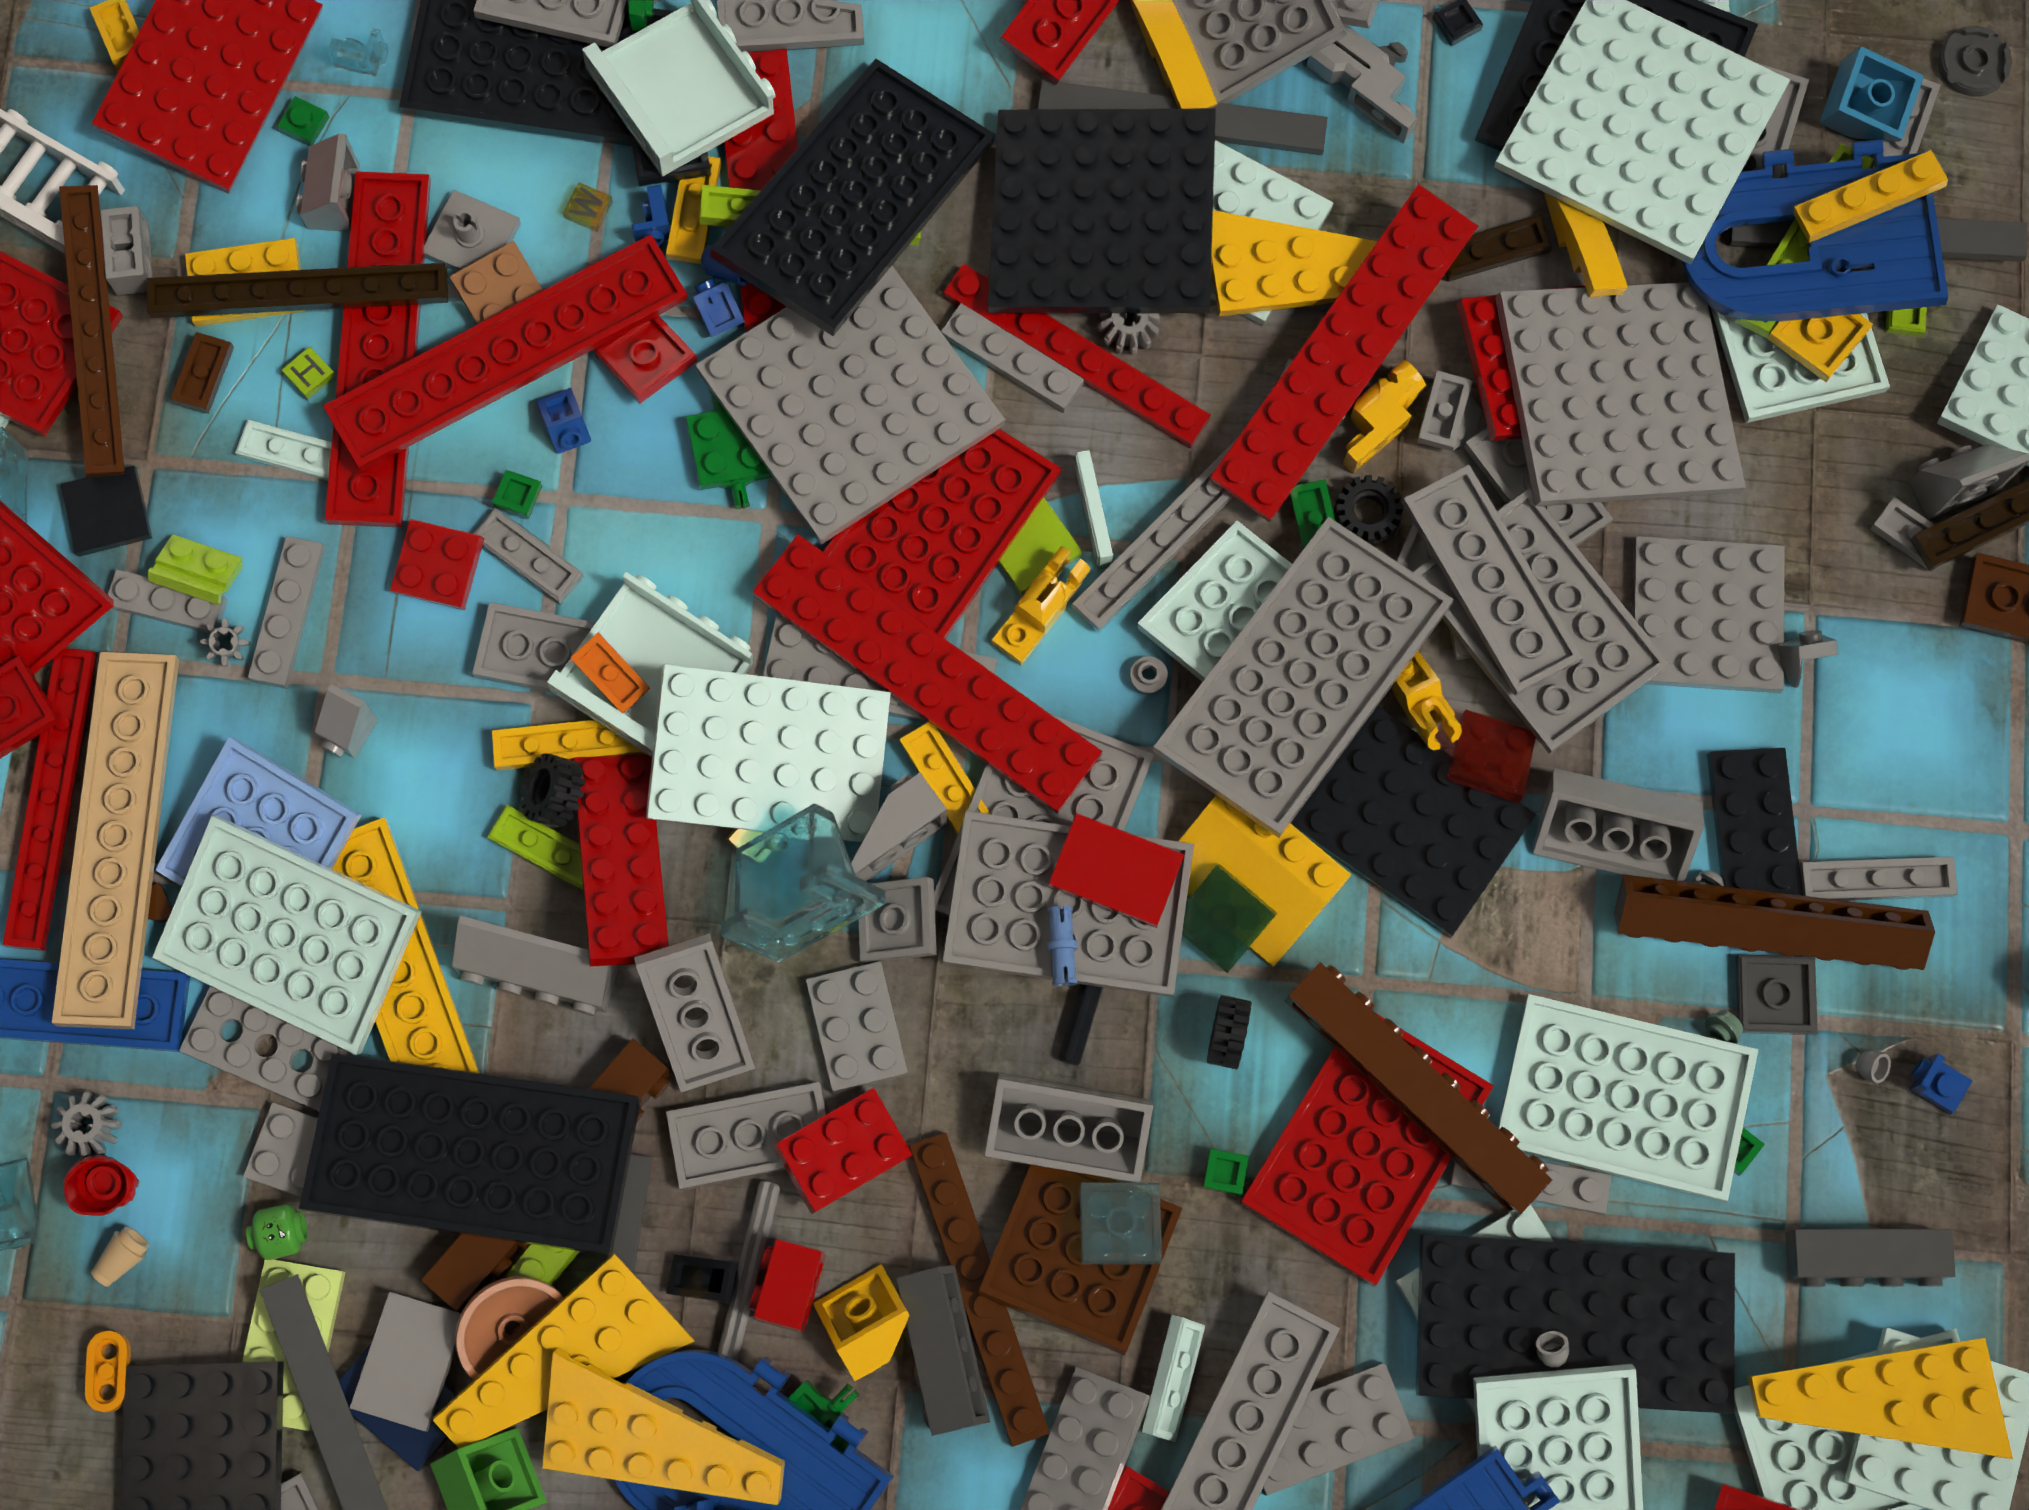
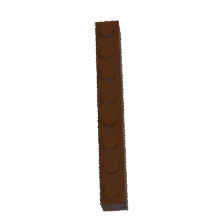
[1614,874,1935,970]
[1285,962,1552,1218]
[421,1038,671,1313]

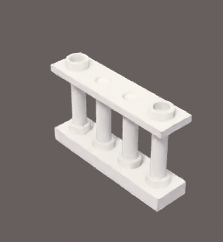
[0,109,125,254]

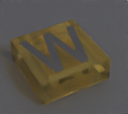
[563,182,613,232]

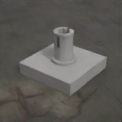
[424,190,521,272]

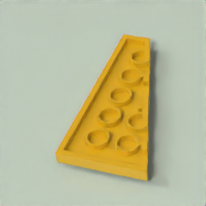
[1211,210,1437,317]
[433,1252,695,1449]
[1748,1338,2013,1459]
[542,1348,785,1505]

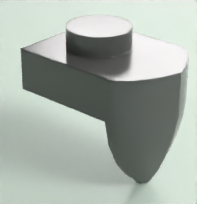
[1779,630,1838,688]

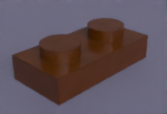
[170,332,234,414]

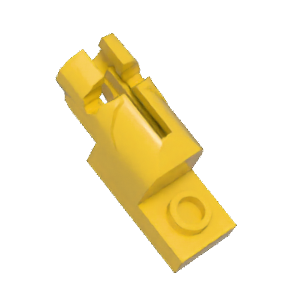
[1343,360,1426,474]
[991,547,1090,666]
[1391,651,1462,751]

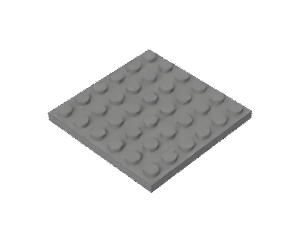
[695,266,1006,544]
[1495,282,1746,506]

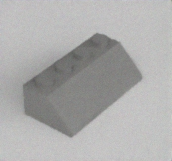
[1533,768,1704,882]
[452,915,619,1016]
[985,1074,1153,1183]

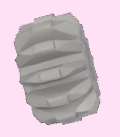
[1098,313,1160,355]
[51,1091,122,1158]

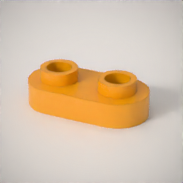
[85,1331,131,1413]

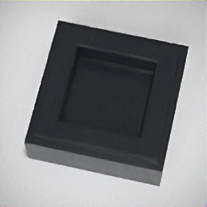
[1432,0,1483,47]

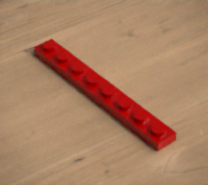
[943,263,1211,449]
[3,648,97,951]

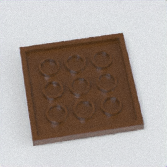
[978,1164,1182,1356]

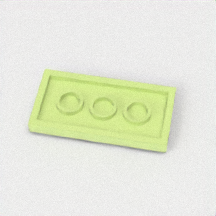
[242,1260,346,1431]

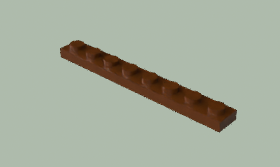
[59,185,125,478]
[909,1132,1050,1447]

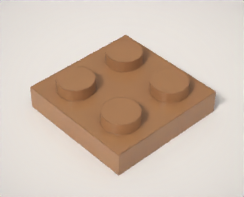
[449,241,543,325]

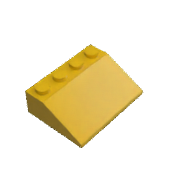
[1178,795,1352,968]

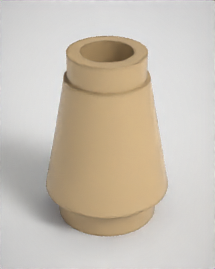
[91,1227,150,1287]

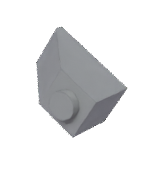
[315,684,378,758]

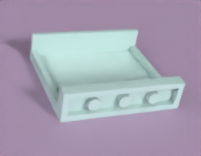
[582,0,775,177]
[547,572,754,757]

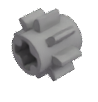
[200,618,250,667]

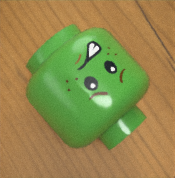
[246,1204,308,1260]

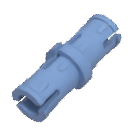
[1047,905,1078,987]

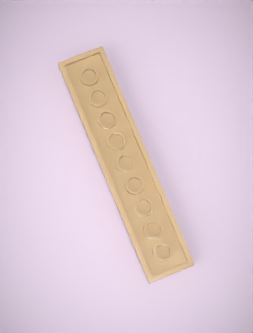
[52,652,179,1029]

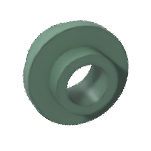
[1705,1010,1743,1044]

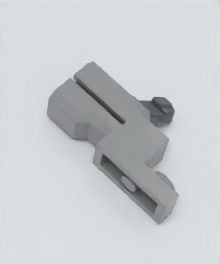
[1306,24,1417,144]

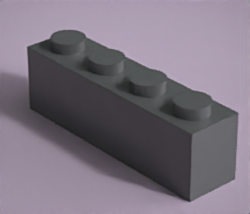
[1785,1229,1956,1287]
[897,1265,990,1436]

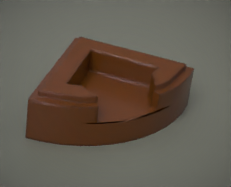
[148,882,173,922]

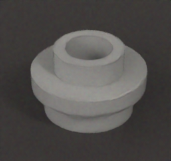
[1130,656,1168,694]

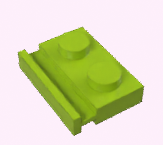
[148,534,243,605]

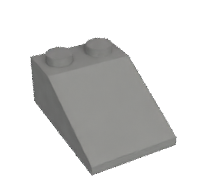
[1909,444,2029,521]
[847,773,947,891]

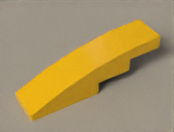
[89,0,140,72]
[1130,0,1218,109]
[1544,192,1628,298]

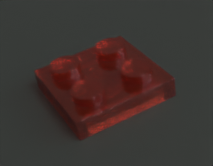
[1447,710,1536,803]

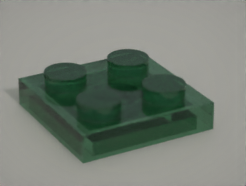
[1182,864,1278,973]

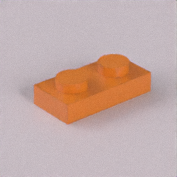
[570,632,651,714]

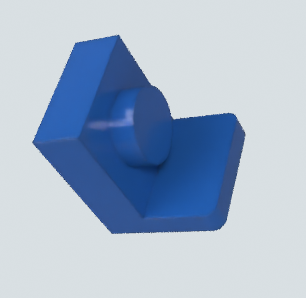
[632,184,670,245]
[689,277,745,337]
[536,388,591,453]
[1909,1053,1973,1115]

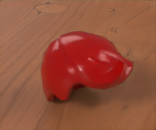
[63,1155,139,1216]

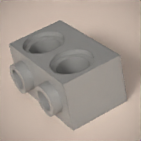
[101,206,153,296]

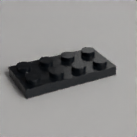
[1707,748,1803,896]

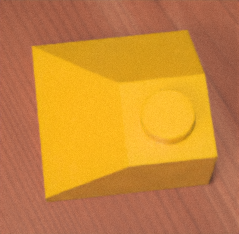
[813,1264,910,1381]

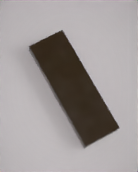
[1445,215,1552,282]

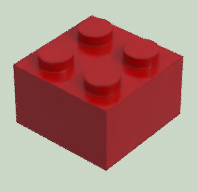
[749,1239,826,1334]

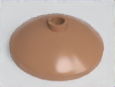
[455,1276,564,1380]

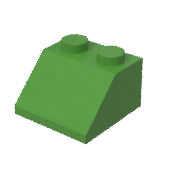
[430,1428,547,1510]

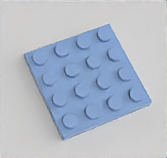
[155,737,362,886]

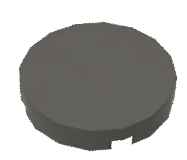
[1938,26,2012,97]

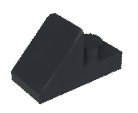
[666,1254,738,1305]

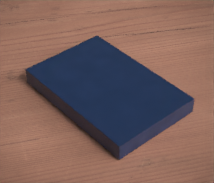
[339,1342,457,1471]

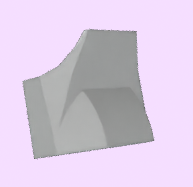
[1417,370,1482,451]

